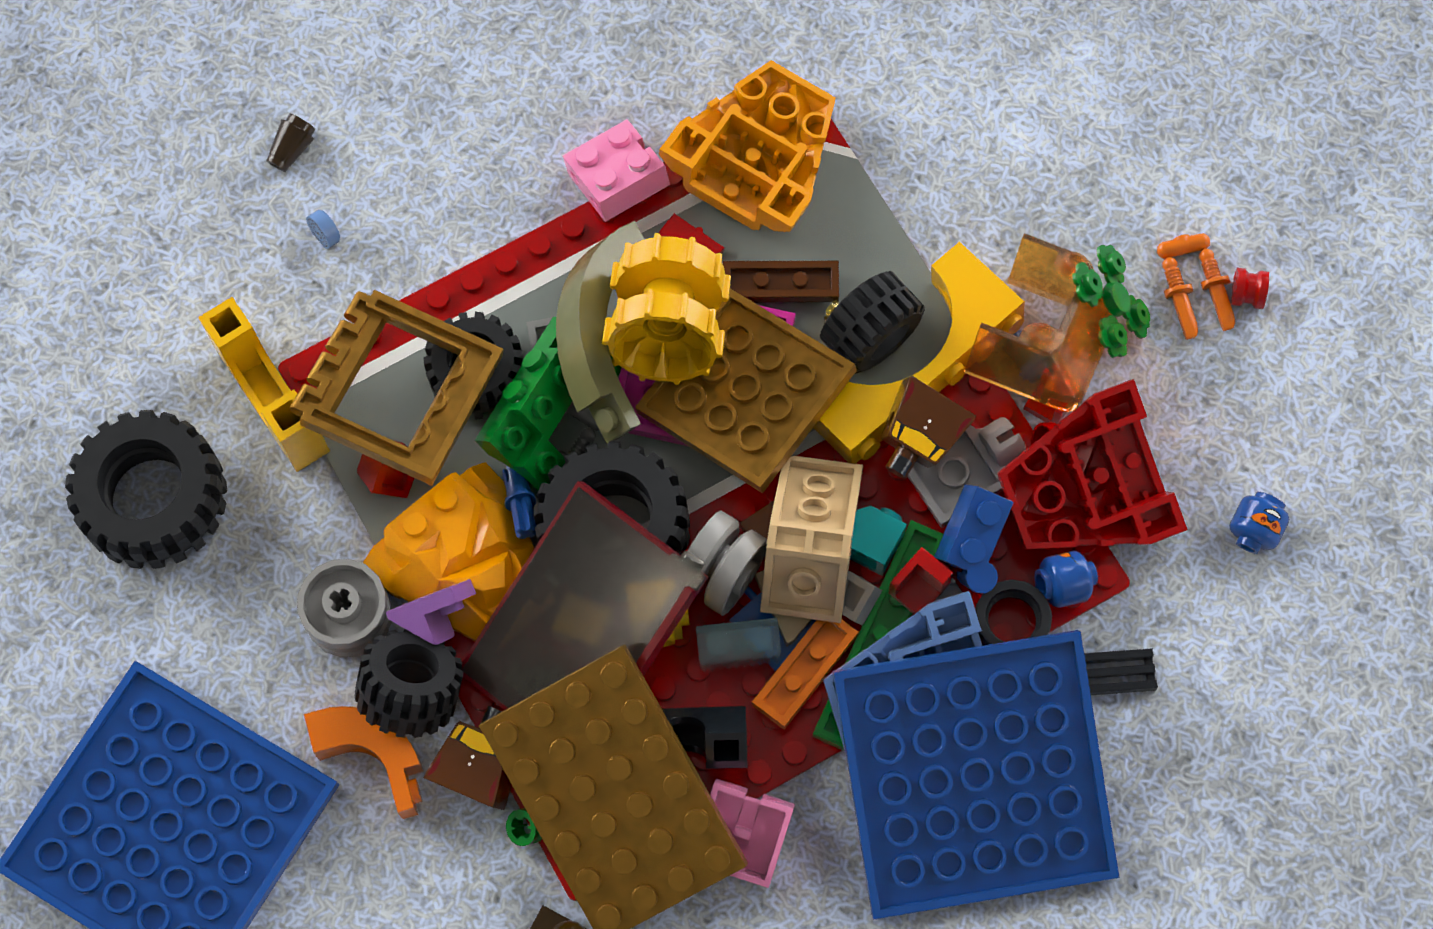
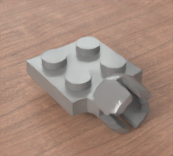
[908,417,1026,528]

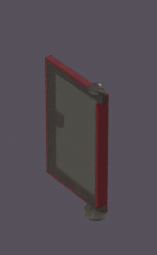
[461,481,708,710]

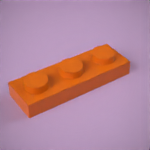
[752,619,858,730]

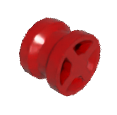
[1231,267,1269,309]

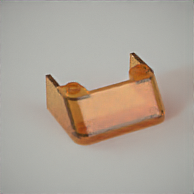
[964,233,1117,411]

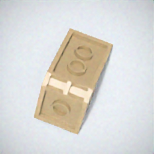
[760,456,863,623]

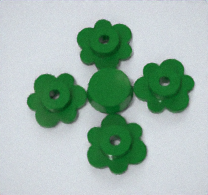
[1072,245,1150,358]

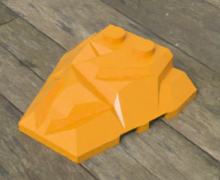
[659,60,836,232]
[363,462,557,653]

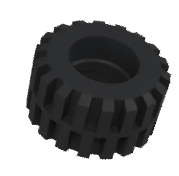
[820,271,925,374]
[423,311,524,420]
[354,629,463,738]

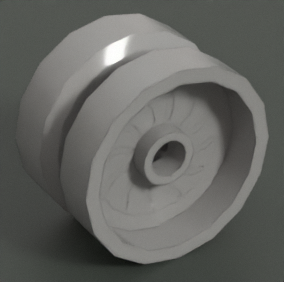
[676,510,767,616]
[297,559,392,658]

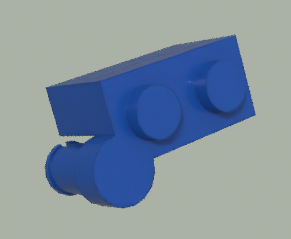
[934,484,1014,593]

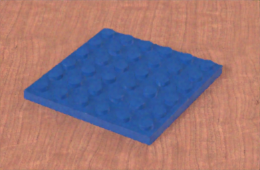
[833,630,1120,920]
[0,661,339,929]

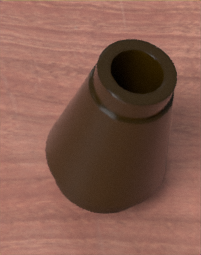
[266,113,316,172]

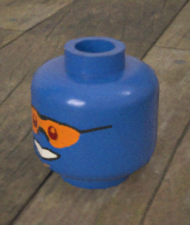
[1229,492,1290,554]
[1034,551,1098,608]

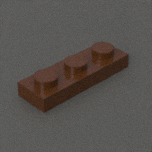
[723,260,839,303]

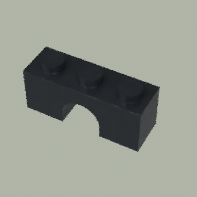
[661,706,748,769]

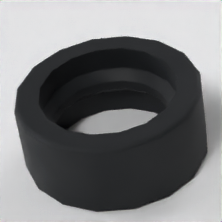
[975,579,1052,646]

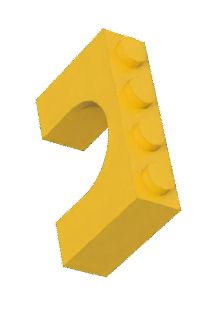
[198,297,330,472]

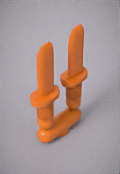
[1157,233,1235,340]

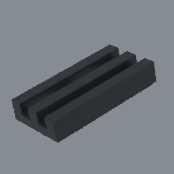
[1084,648,1158,695]

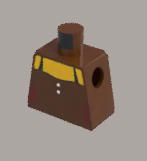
[881,376,976,479]
[423,706,511,810]

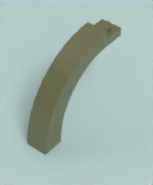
[556,221,644,444]

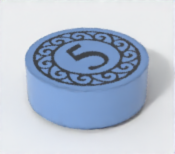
[306,209,340,249]

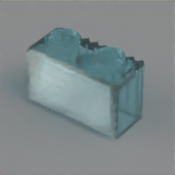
[696,618,781,672]

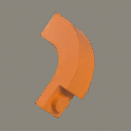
[304,706,424,819]

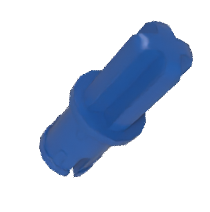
[502,466,536,539]

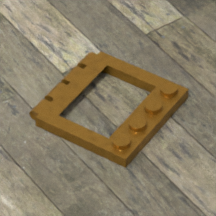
[289,290,504,486]

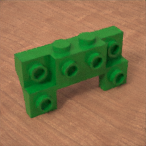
[474,317,622,490]

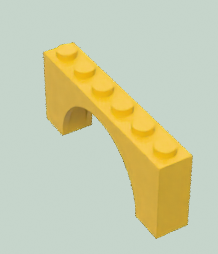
[813,242,1025,464]

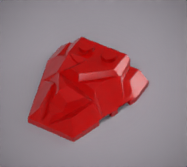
[997,379,1188,549]

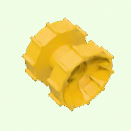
[602,233,731,385]

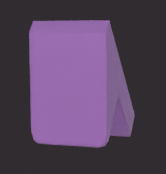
[386,579,476,645]

